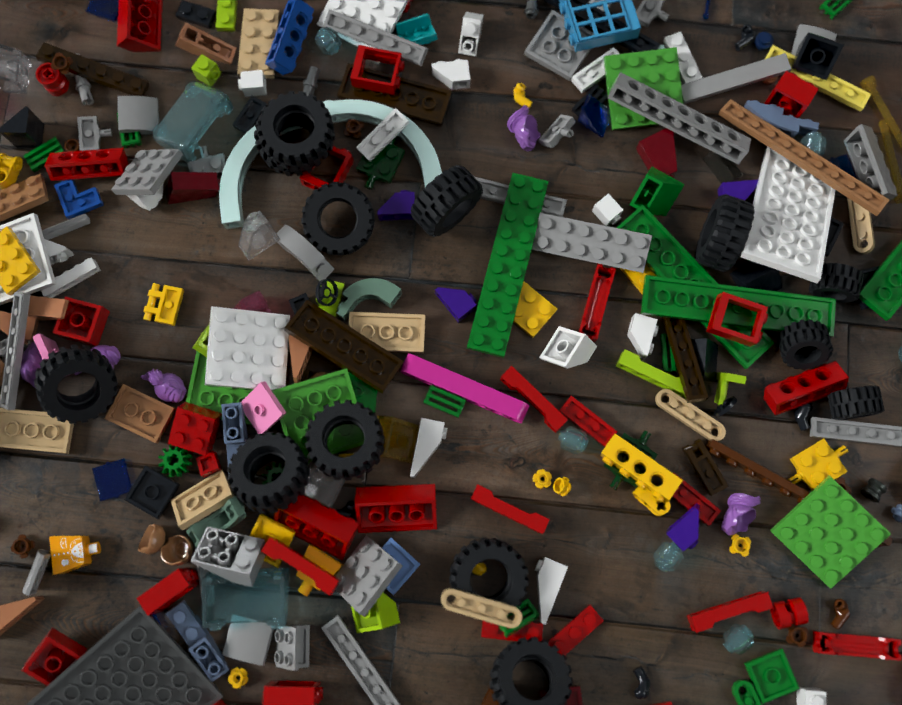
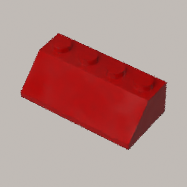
[117,0,162,52]
[355,484,437,533]
[274,495,359,561]

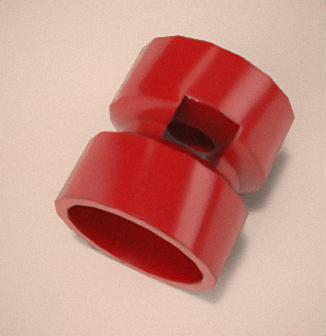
[35,62,69,96]
[770,597,809,630]

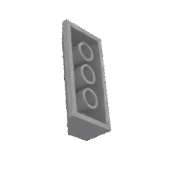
[844,124,897,202]

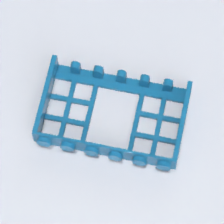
[559,0,641,52]

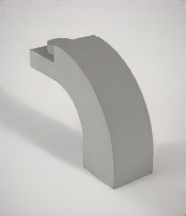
[272,224,334,281]

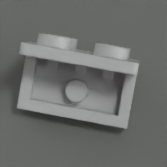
[274,624,310,671]

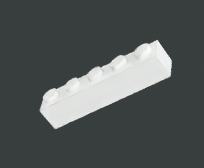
[41,258,101,298]

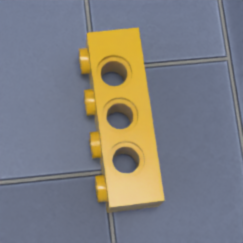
[600,434,683,502]

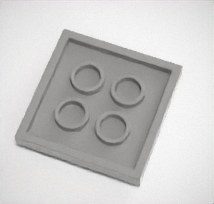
[524,10,594,81]
[111,149,183,195]
[335,535,402,617]

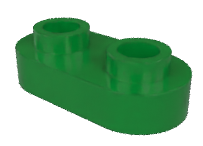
[732,679,762,705]

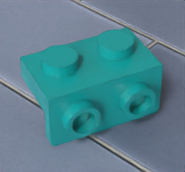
[395,13,438,45]

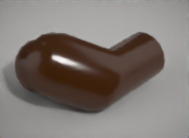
[830,599,850,630]

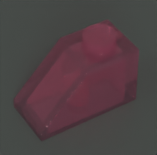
[233,290,272,313]

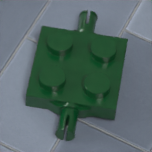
[356,136,405,190]
[603,430,658,491]

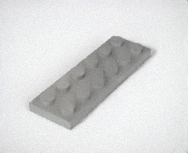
[532,213,652,273]

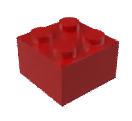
[764,71,819,118]
[53,297,110,346]
[168,402,222,456]
[22,627,87,686]

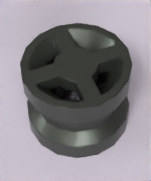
[860,478,888,503]

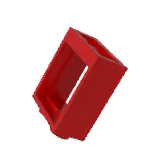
[350,45,405,95]
[299,146,354,190]
[706,292,768,347]
[136,567,199,616]
[263,680,323,705]

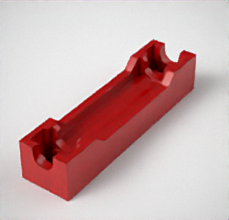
[578,264,616,343]
[500,366,568,433]
[470,484,550,534]
[261,537,341,595]
[686,591,774,633]
[813,631,902,661]

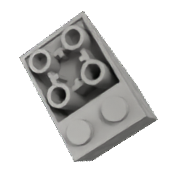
[191,526,266,587]

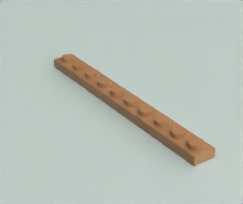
[719,99,889,216]

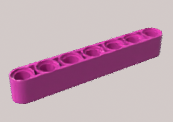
[400,354,530,424]

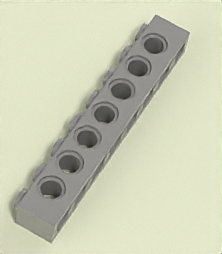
[608,72,751,165]

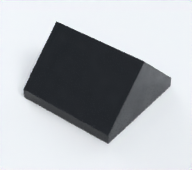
[792,32,844,80]
[0,106,45,148]
[730,261,782,291]
[678,338,718,382]

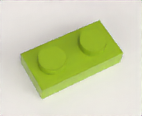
[216,0,237,32]

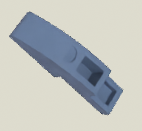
[744,100,819,138]
[221,402,248,474]
[166,600,229,682]

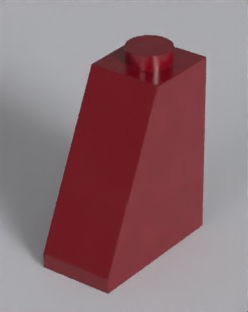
[636,128,677,178]
[166,172,220,204]

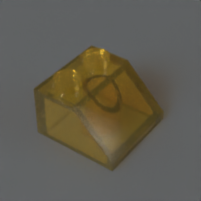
[377,416,420,464]

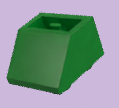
[629,166,685,216]

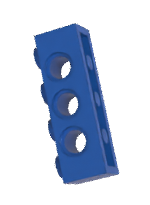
[265,0,314,75]

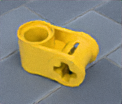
[0,153,23,190]
[632,484,671,516]

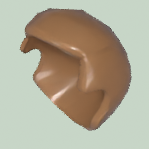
[138,524,166,555]
[160,534,194,566]

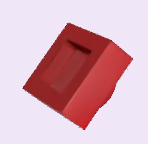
[196,451,222,478]

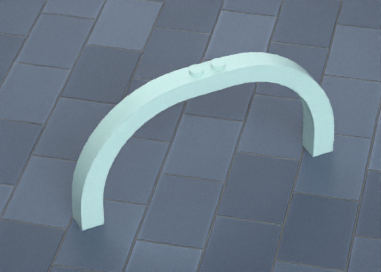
[219,99,442,229]

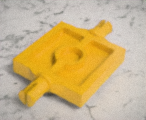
[788,438,848,491]

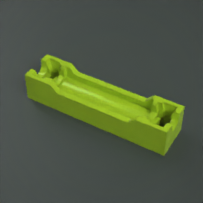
[616,349,686,399]

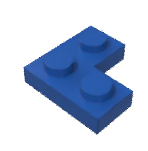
[54,179,104,219]

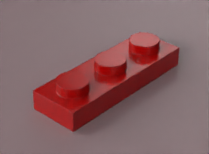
[559,396,617,448]
[672,472,721,526]
[548,604,604,656]
[481,620,543,641]

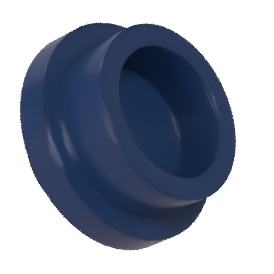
[755,32,774,50]

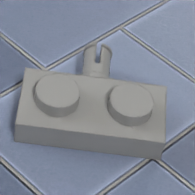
[636,0,670,28]
[538,115,575,148]
[77,116,112,151]
[187,146,226,175]

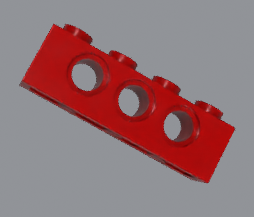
[45,148,129,181]
[763,361,849,416]

